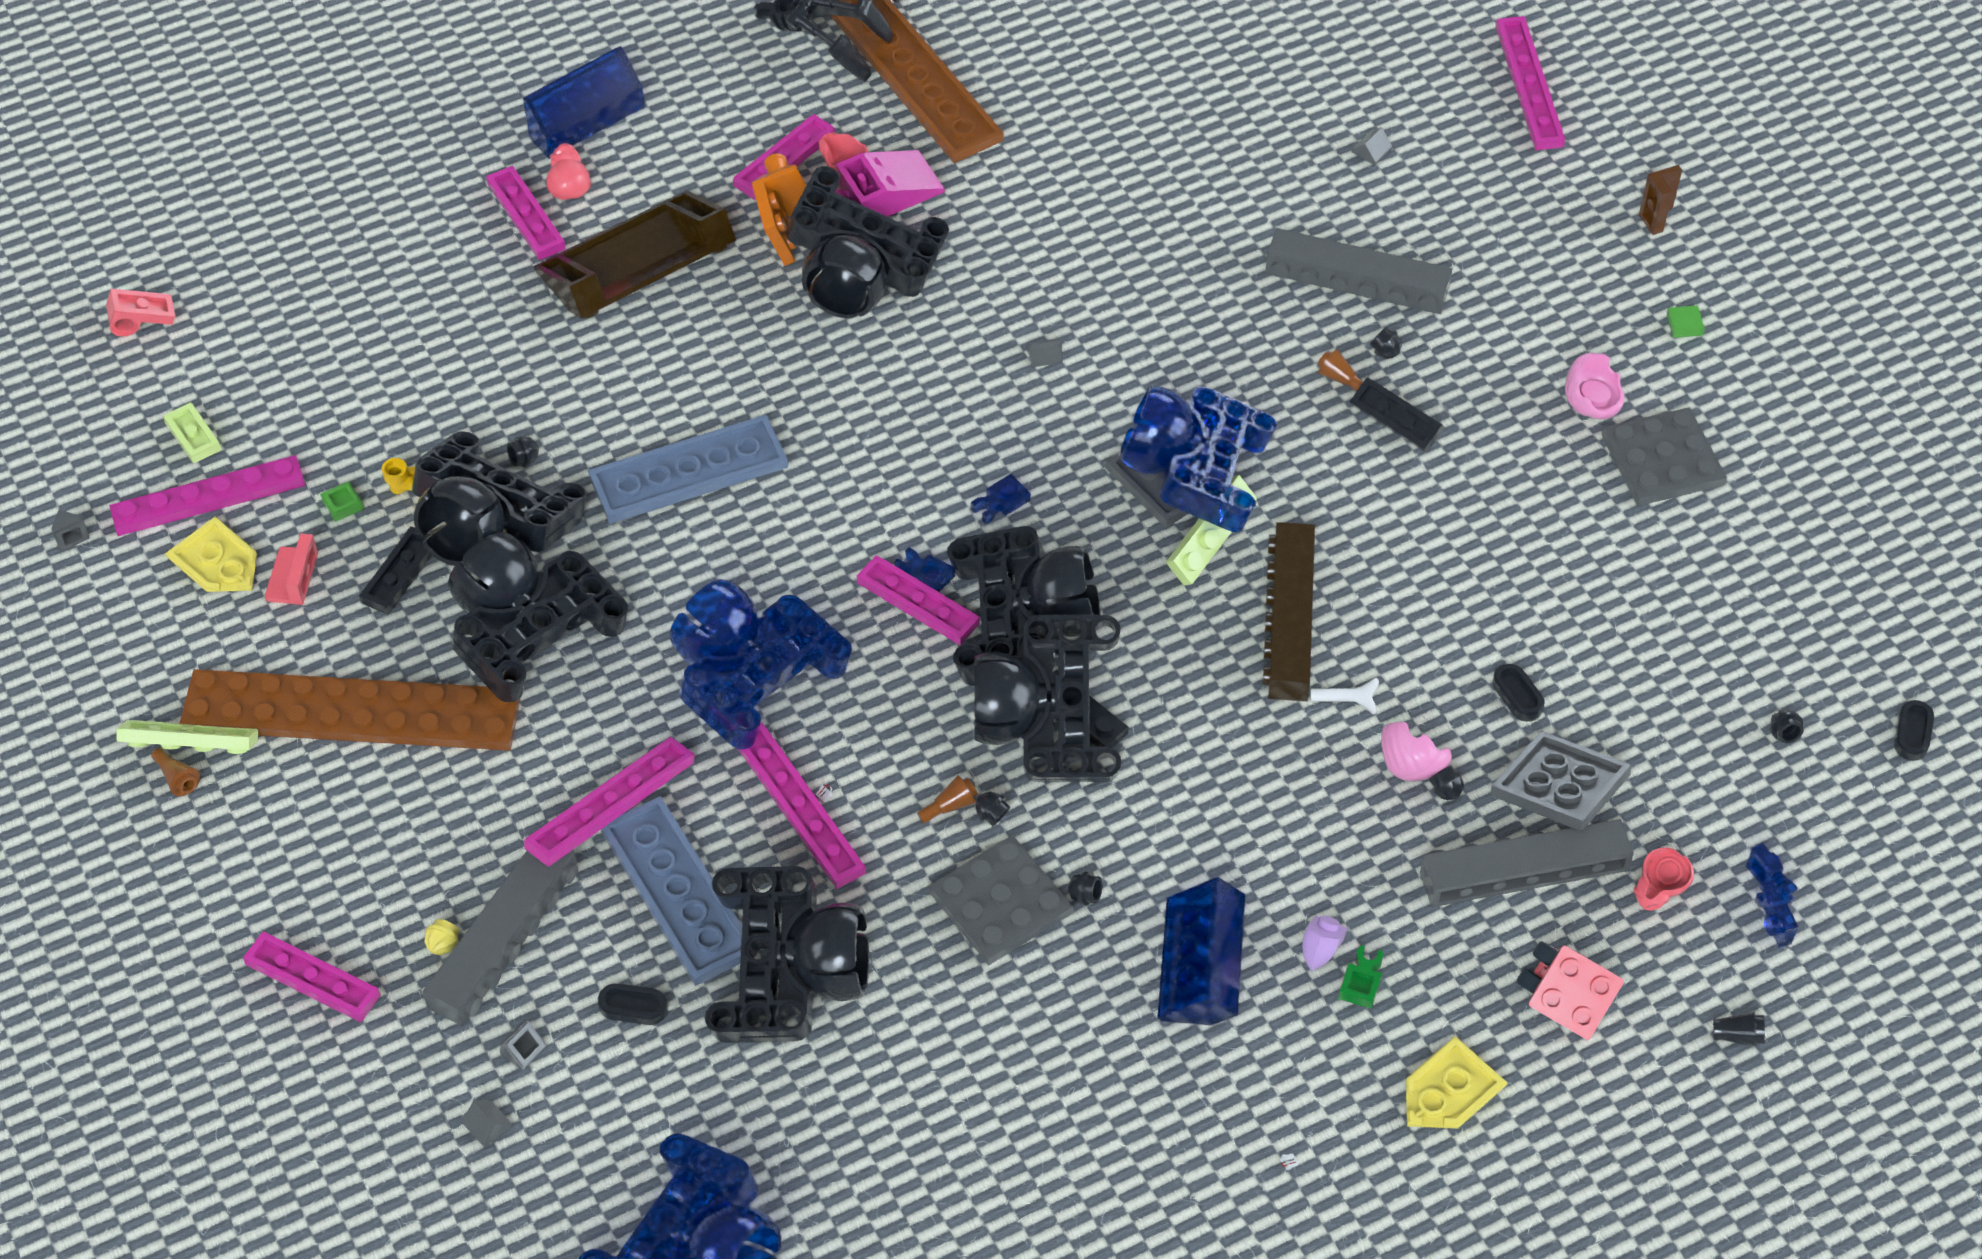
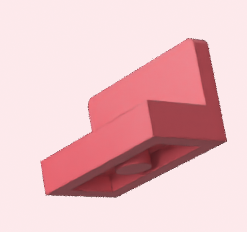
[265,533,318,605]

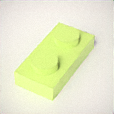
[163,402,221,464]

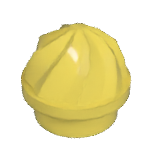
[425,919,460,955]

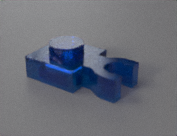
[971,474,1031,524]
[894,547,955,592]
[1746,843,1798,907]
[1756,880,1799,948]

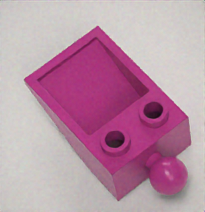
[835,150,945,217]

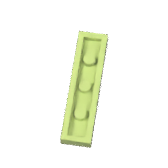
[1166,475,1257,586]
[117,720,258,754]

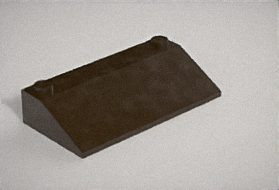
[533,190,736,319]

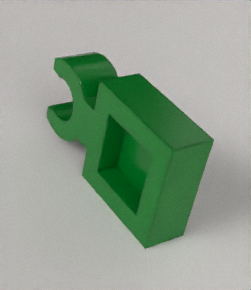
[1338,945,1383,1009]

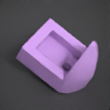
[1302,915,1348,970]

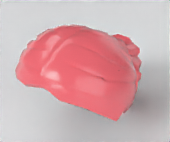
[819,132,869,171]
[546,143,591,200]
[1633,847,1694,911]

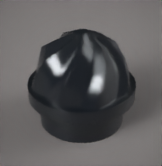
[1370,327,1402,359]
[507,436,539,467]
[1770,709,1804,743]
[1429,765,1464,800]
[975,791,1011,827]
[1068,871,1103,906]

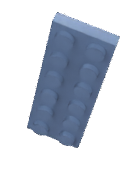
[588,415,788,524]
[601,796,757,986]

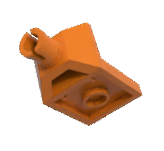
[751,153,807,266]

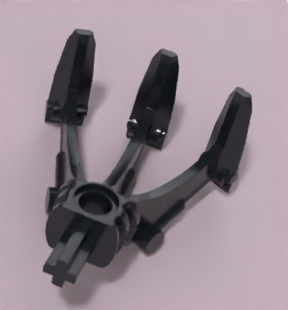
[754,0,899,81]

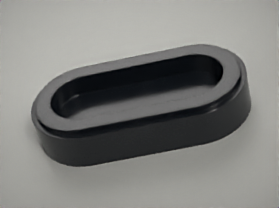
[1492,664,1545,722]
[1894,700,1934,761]
[598,983,668,1025]

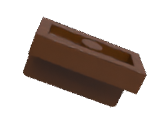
[1639,165,1682,235]

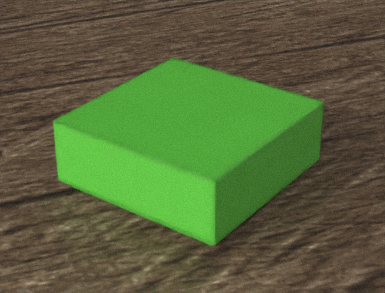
[1666,305,1705,338]
[320,481,364,522]

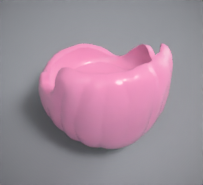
[1565,353,1625,419]
[1381,722,1452,782]

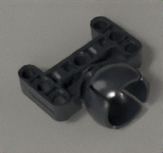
[786,166,949,319]
[412,431,587,566]
[947,526,1101,686]
[448,532,628,702]
[974,615,1122,782]
[705,866,869,1043]

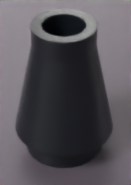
[1713,1011,1765,1047]

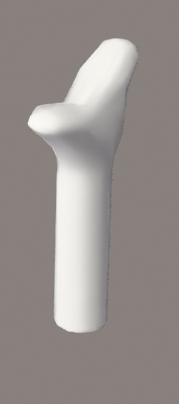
[1310,677,1379,714]

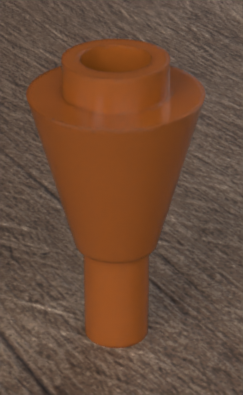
[1317,349,1364,392]
[151,748,200,797]
[917,775,978,824]

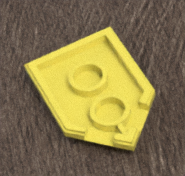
[165,517,257,592]
[1406,1036,1507,1129]

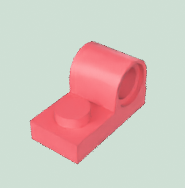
[106,288,175,337]

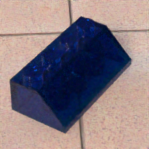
[523,46,645,159]
[1157,877,1246,1026]

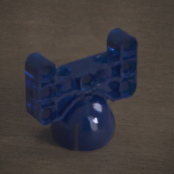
[1118,386,1277,532]
[669,579,852,749]
[578,1133,782,1259]

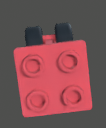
[1517,941,1624,1040]

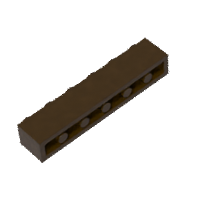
[1262,522,1315,702]

